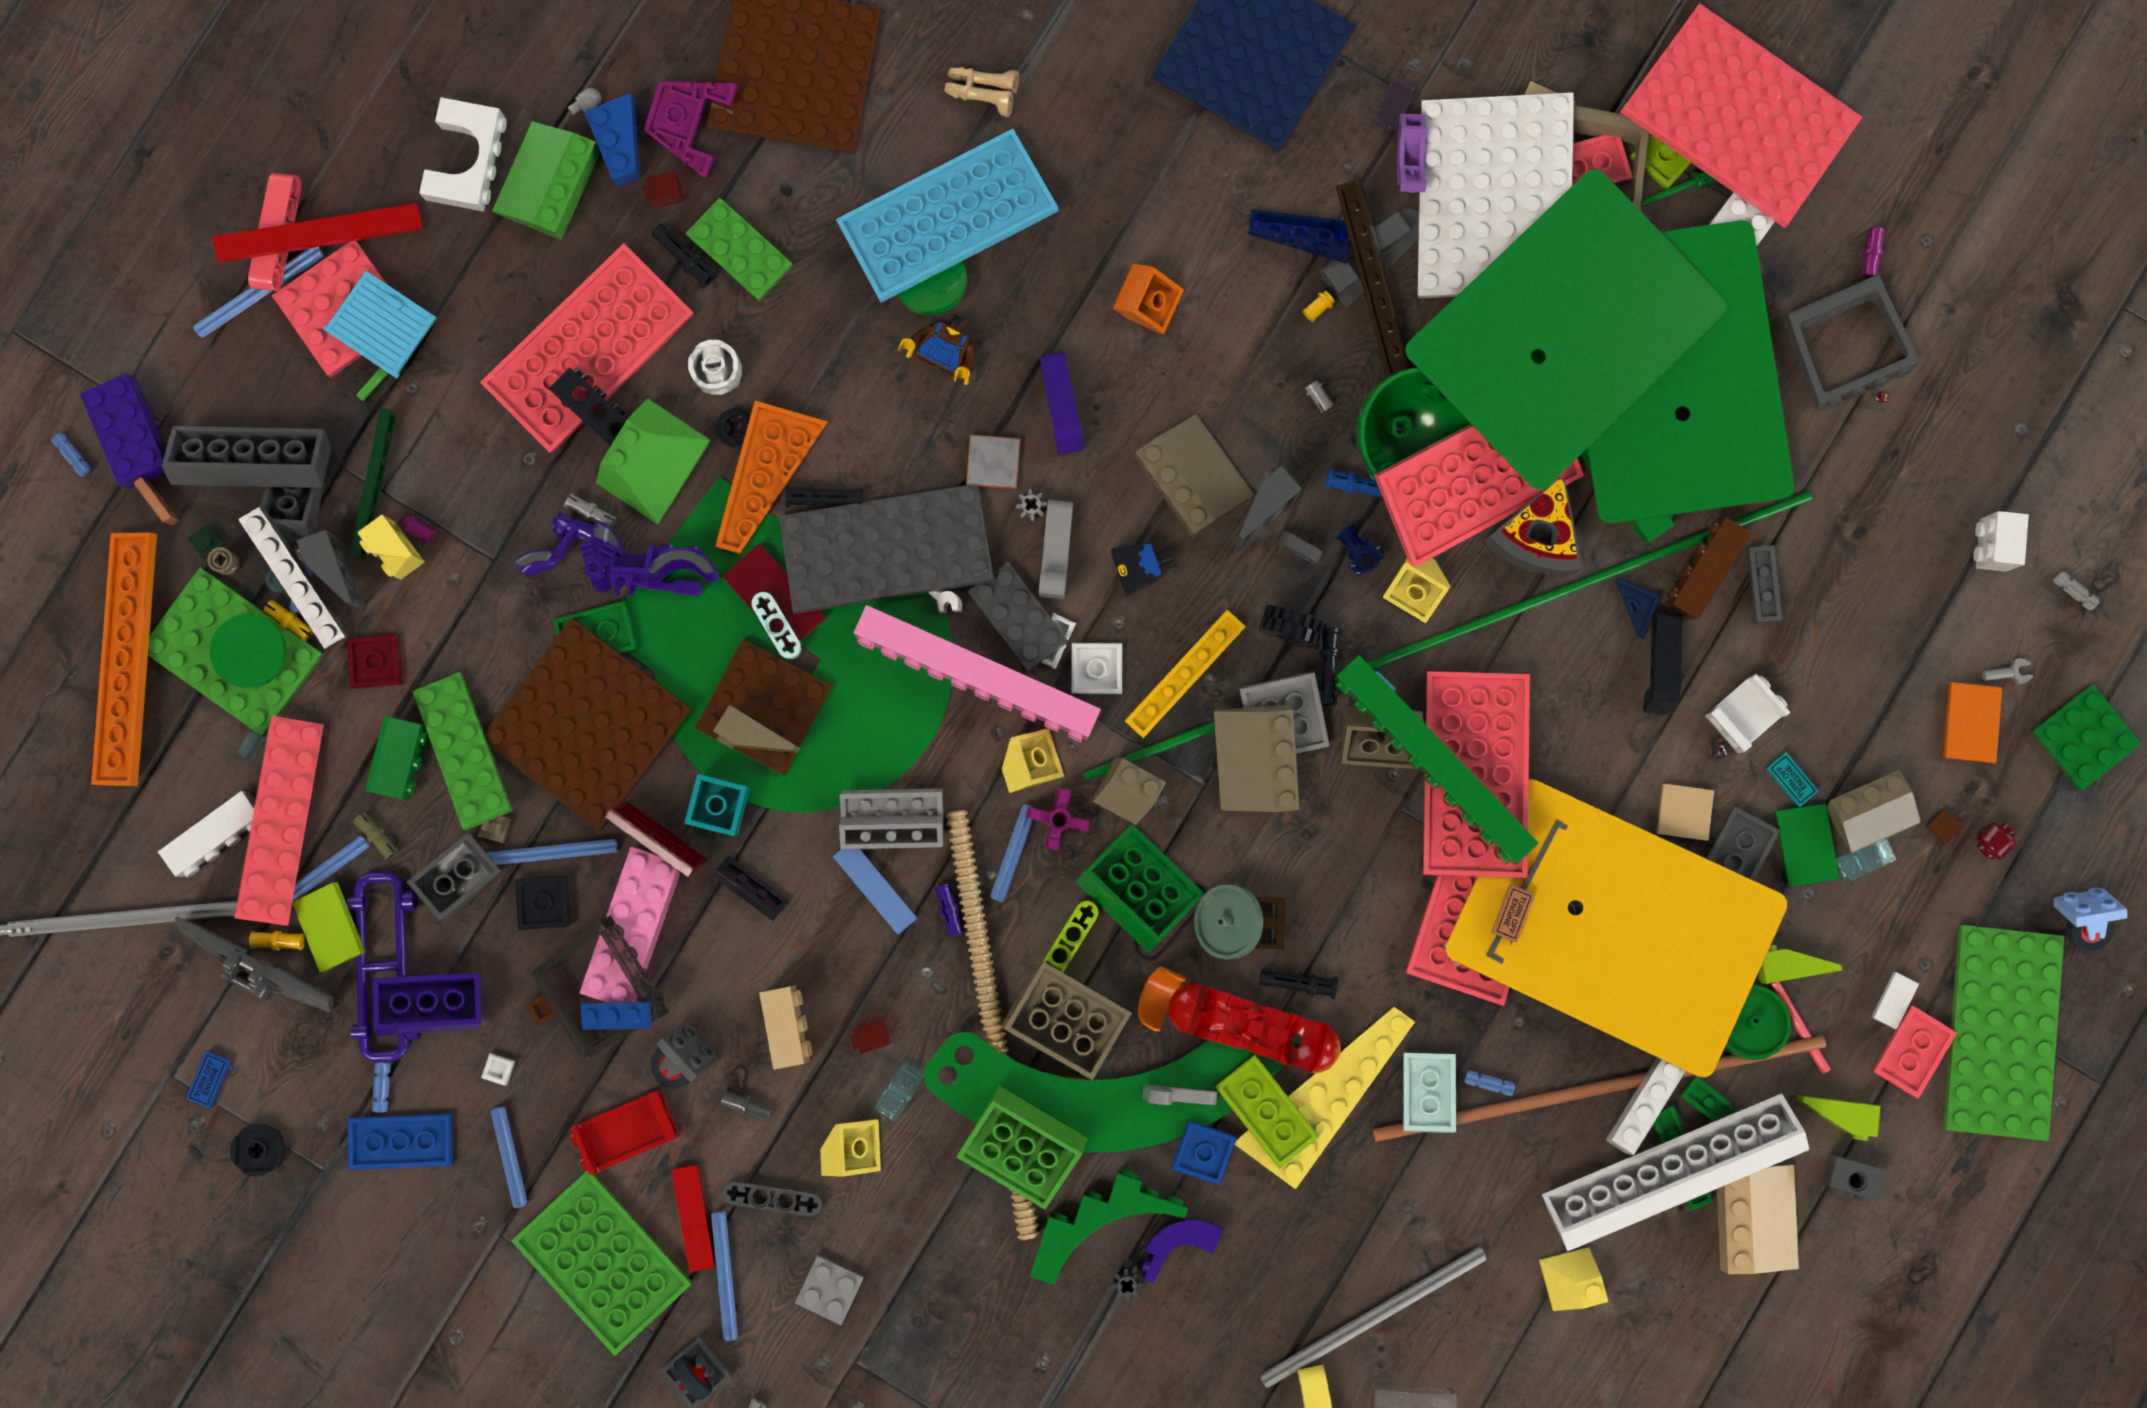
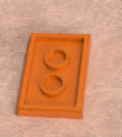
[1943,682,2002,764]

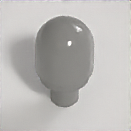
[568,88,601,115]

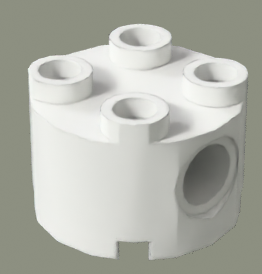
[688,340,742,395]

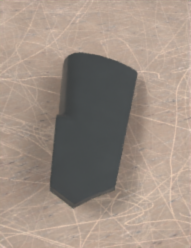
[1319,207,1419,308]

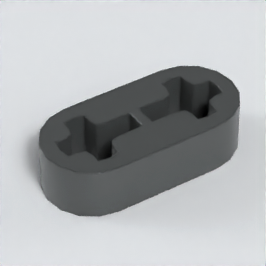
[1275,530,1323,565]

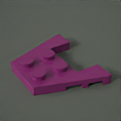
[644,82,739,178]

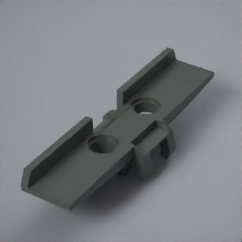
[175,916,335,1013]

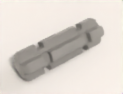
[2053,570,2100,610]

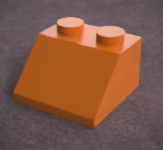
[1113,264,1184,334]

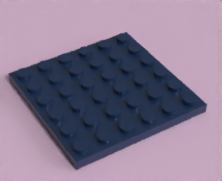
[1152,0,1356,153]

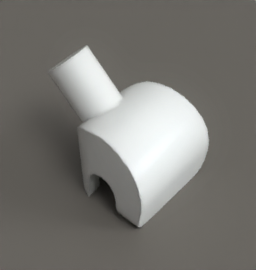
[928,590,962,614]

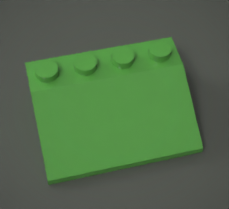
[492,121,601,241]
[956,1086,1088,1210]

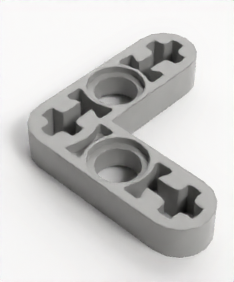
[1142,1085,1217,1105]

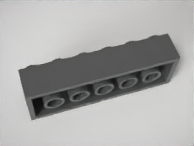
[162,426,331,488]

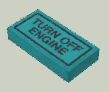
[1765,752,1819,808]

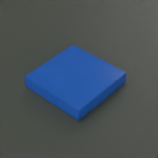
[1171,1119,1237,1185]

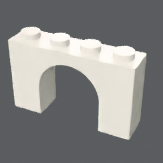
[419,97,507,212]

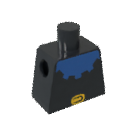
[1111,542,1174,597]

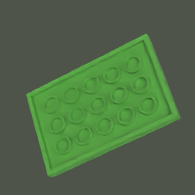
[148,567,325,737]
[511,1170,693,1356]

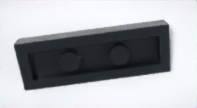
[712,856,789,921]

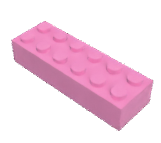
[580,847,681,1002]

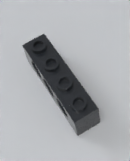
[549,367,626,447]

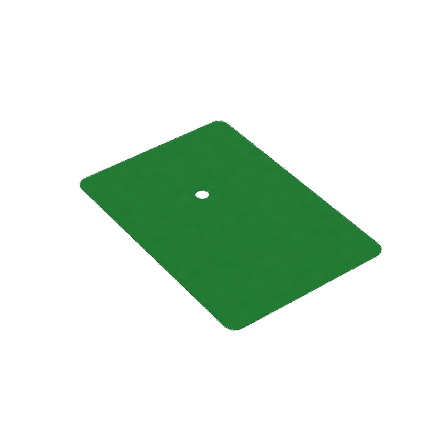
[1405,169,1727,490]
[1588,220,1794,524]

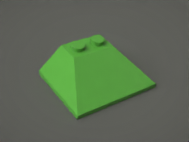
[596,399,711,525]

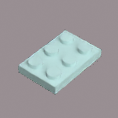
[1403,1053,1456,1133]

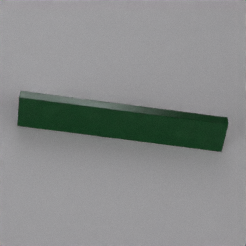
[349,408,397,560]

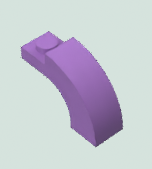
[1397,114,1427,193]

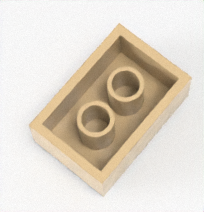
[759,985,813,1070]

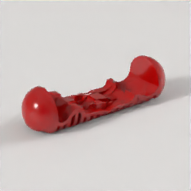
[1168,982,1341,1074]

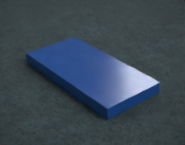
[348,1113,453,1170]

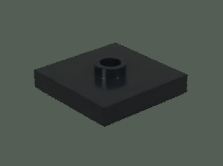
[515,876,571,930]

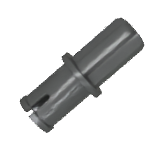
[720,1090,773,1121]

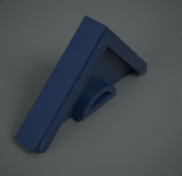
[1615,577,1661,639]

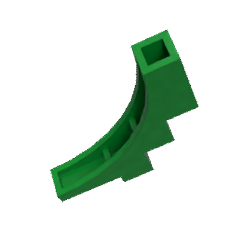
[1030,1169,1188,1285]

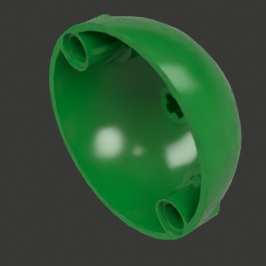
[1355,368,1471,482]

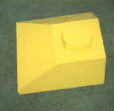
[1383,558,1450,623]
[1002,729,1064,793]
[820,1119,881,1177]
[1539,1247,1608,1311]

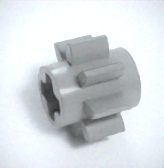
[1016,489,1047,522]

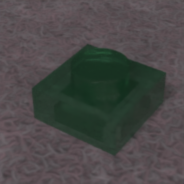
[188,523,225,559]

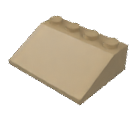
[1717,1164,1799,1274]

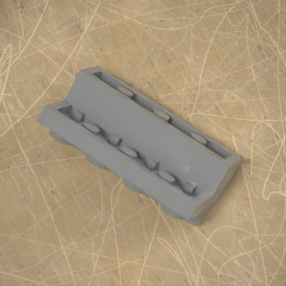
[839,789,944,849]

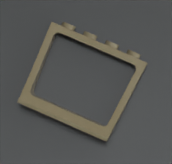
[1573,106,1649,210]

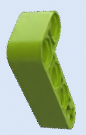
[1043,901,1098,972]

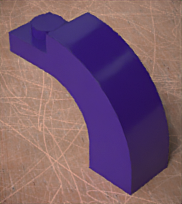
[1141,1217,1223,1283]

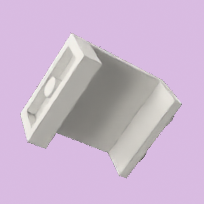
[1705,674,1790,754]

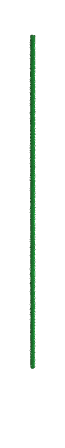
[1083,491,1812,781]

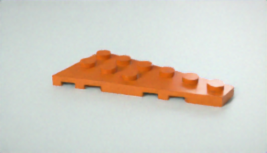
[715,401,828,554]

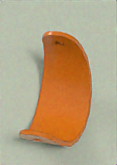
[1138,966,1186,1032]

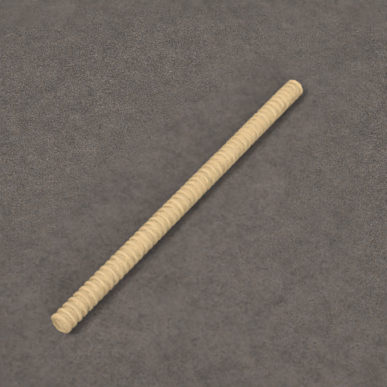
[945,810,1040,1240]

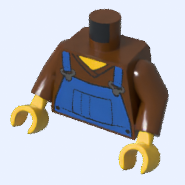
[898,314,975,385]

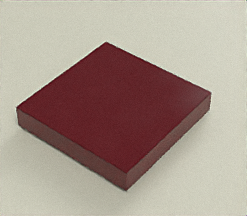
[346,634,403,690]

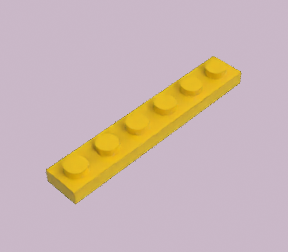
[1124,610,1246,738]

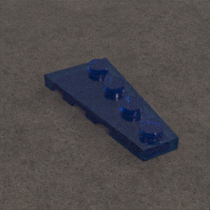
[1248,209,1349,264]

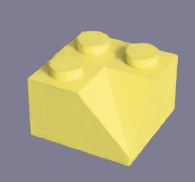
[357,515,425,580]

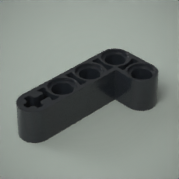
[1643,611,1683,716]

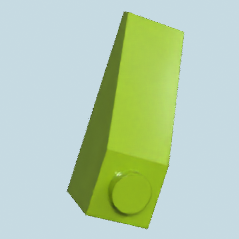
[1758,945,1842,984]
[1796,1095,1880,1141]

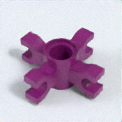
[1025,788,1090,851]

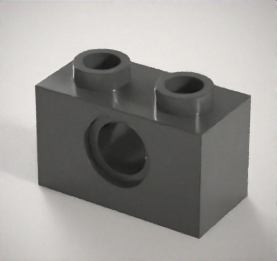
[1822,1154,1887,1203]

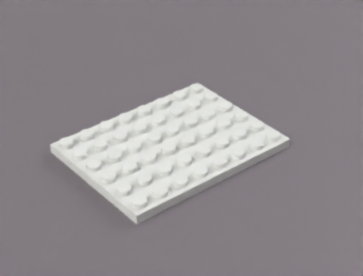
[1418,93,1574,298]

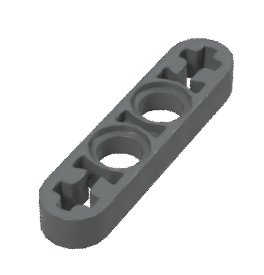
[723,1181,823,1217]

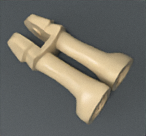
[944,67,1019,117]

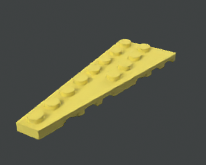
[1235,1007,1415,1189]

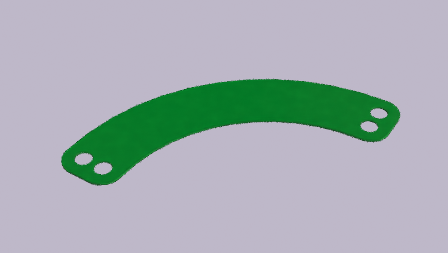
[924,1032,1294,1153]

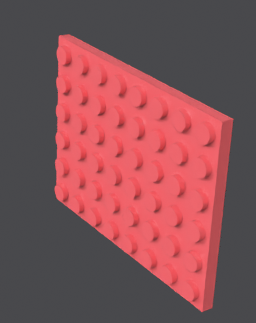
[1620,3,1862,228]

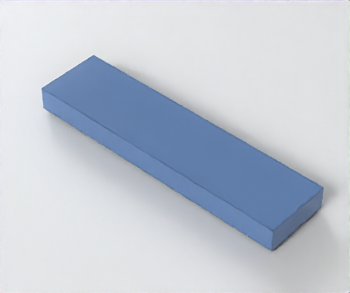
[833,849,918,935]

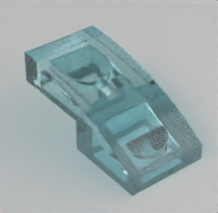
[1836,838,1896,882]
[874,1061,924,1122]

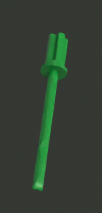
[1641,170,1716,208]

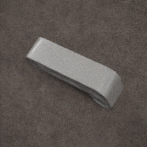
[1039,500,1073,599]

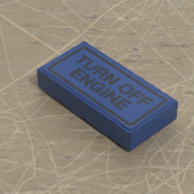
[186,1051,232,1109]

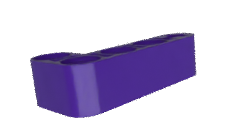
[1039,352,1083,455]

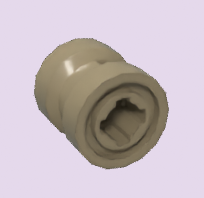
[207,547,241,575]

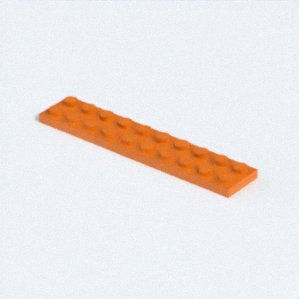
[91,532,157,787]

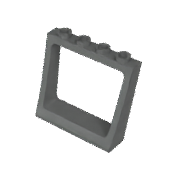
[1783,275,1920,409]

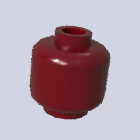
[1976,822,2016,860]

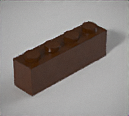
[1666,517,1752,620]

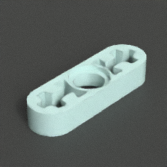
[752,592,802,659]

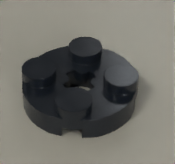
[230,1124,285,1177]

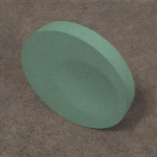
[1194,885,1263,959]

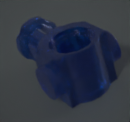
[1335,524,1386,578]

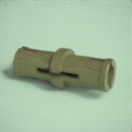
[353,812,399,861]

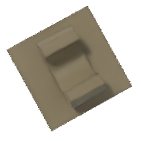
[478,816,511,843]

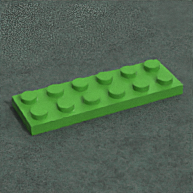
[413,672,513,831]

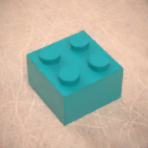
[684,774,751,836]

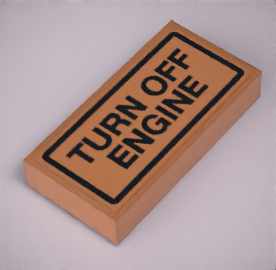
[134,477,180,526]
[1491,885,1535,943]

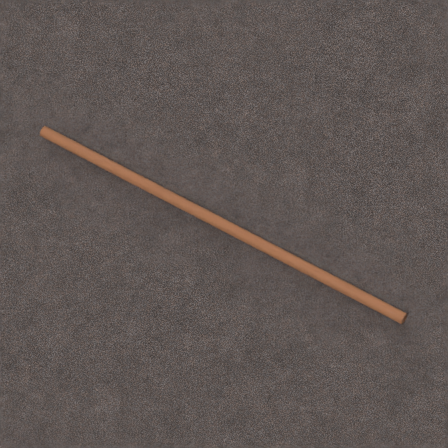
[1372,1035,1826,1142]

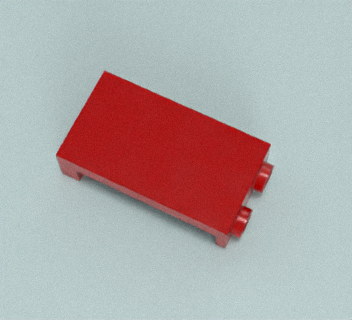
[570,1089,680,1175]

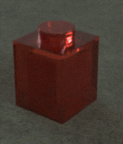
[643,171,683,208]
[850,1019,892,1054]

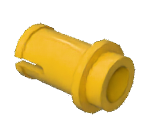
[1302,291,1335,322]

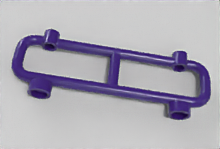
[347,872,422,1062]

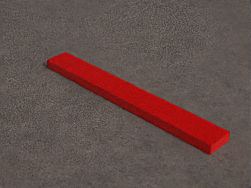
[212,203,423,263]

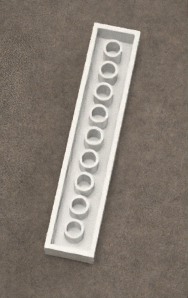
[1542,1093,1809,1251]

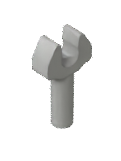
[1982,658,2033,685]

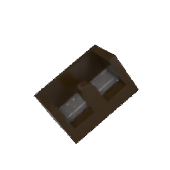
[1255,897,1286,950]

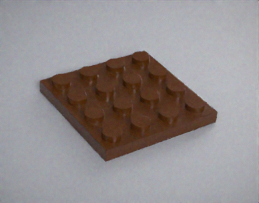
[695,639,832,776]

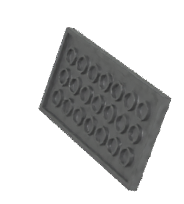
[779,484,994,614]

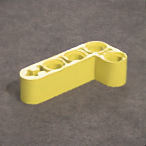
[1297,1364,1332,1408]

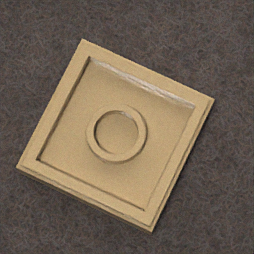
[1656,784,1714,841]

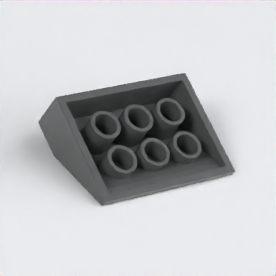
[1233,466,1302,554]

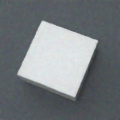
[481,1053,515,1086]

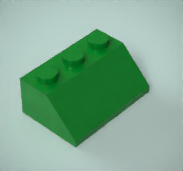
[365,716,429,800]

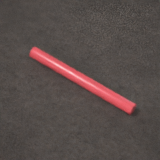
[1769,982,1831,1074]

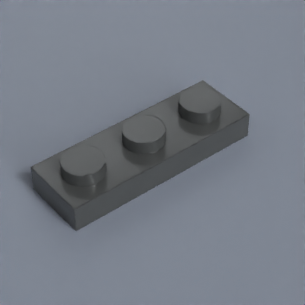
[1746,545,1783,623]

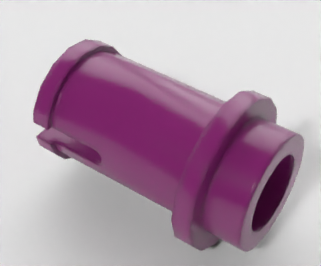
[400,515,435,545]

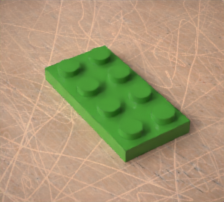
[686,197,793,302]

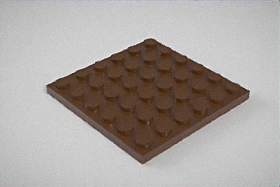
[707,0,882,154]
[484,618,693,831]

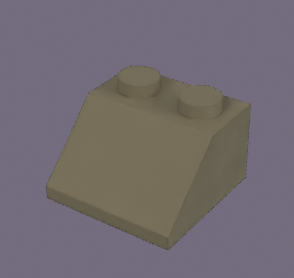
[1092,756,1166,825]

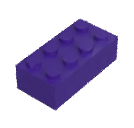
[80,373,166,490]
[373,973,481,1036]

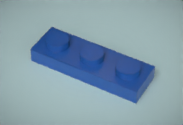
[581,1002,652,1030]

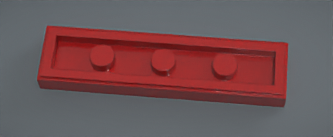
[671,1164,716,1272]

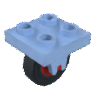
[2054,888,2127,951]

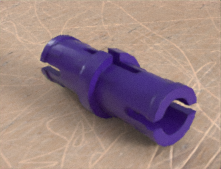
[935,883,964,937]

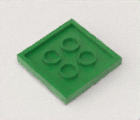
[2031,684,2141,791]

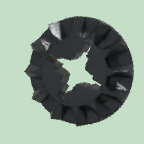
[716,408,751,448]

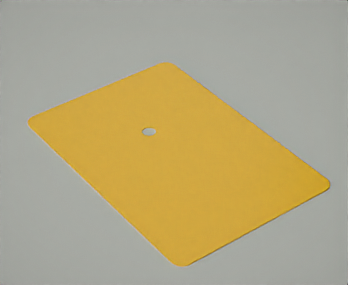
[1446,779,1787,1077]

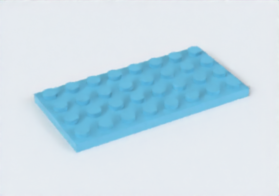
[836,129,1059,303]

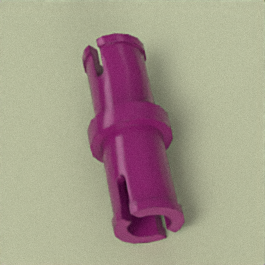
[1861,227,1885,280]

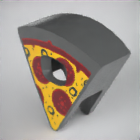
[1484,478,1582,575]

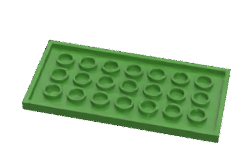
[1943,925,2064,1141]

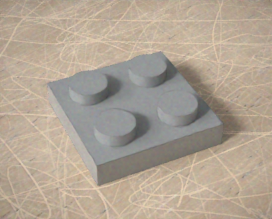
[795,1255,864,1325]

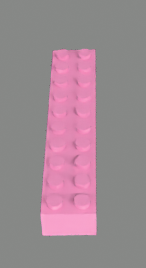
[854,605,1101,743]

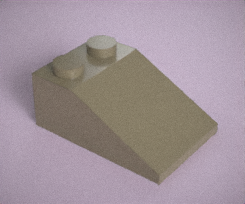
[713,705,800,753]

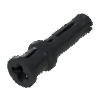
[651,223,717,288]
[785,484,862,508]
[1319,627,1343,706]
[1259,969,1338,1000]

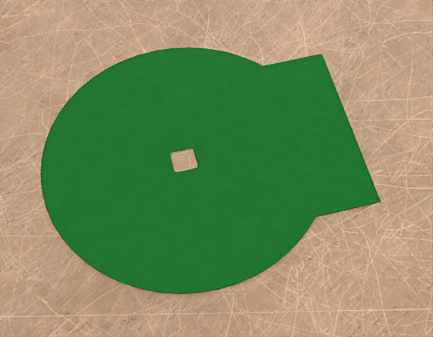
[623,477,953,813]

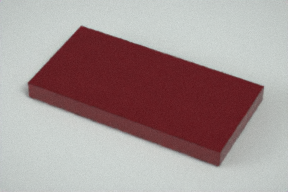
[722,543,827,652]
[605,801,708,877]

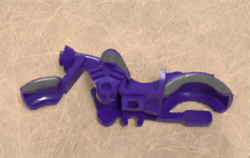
[514,511,720,596]

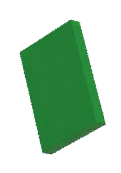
[552,600,639,654]
[1774,804,1840,887]

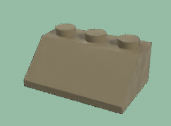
[1341,706,1423,769]
[1827,770,1921,854]

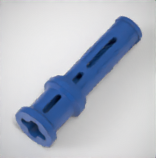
[1325,466,1383,498]

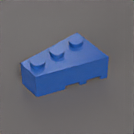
[585,93,641,188]

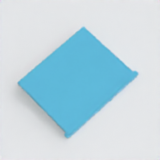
[323,271,437,378]

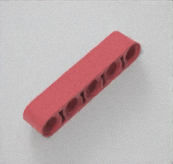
[248,173,302,291]

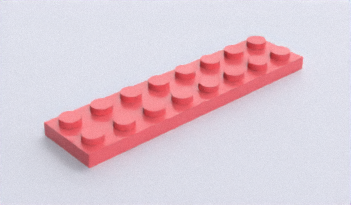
[234,716,324,926]

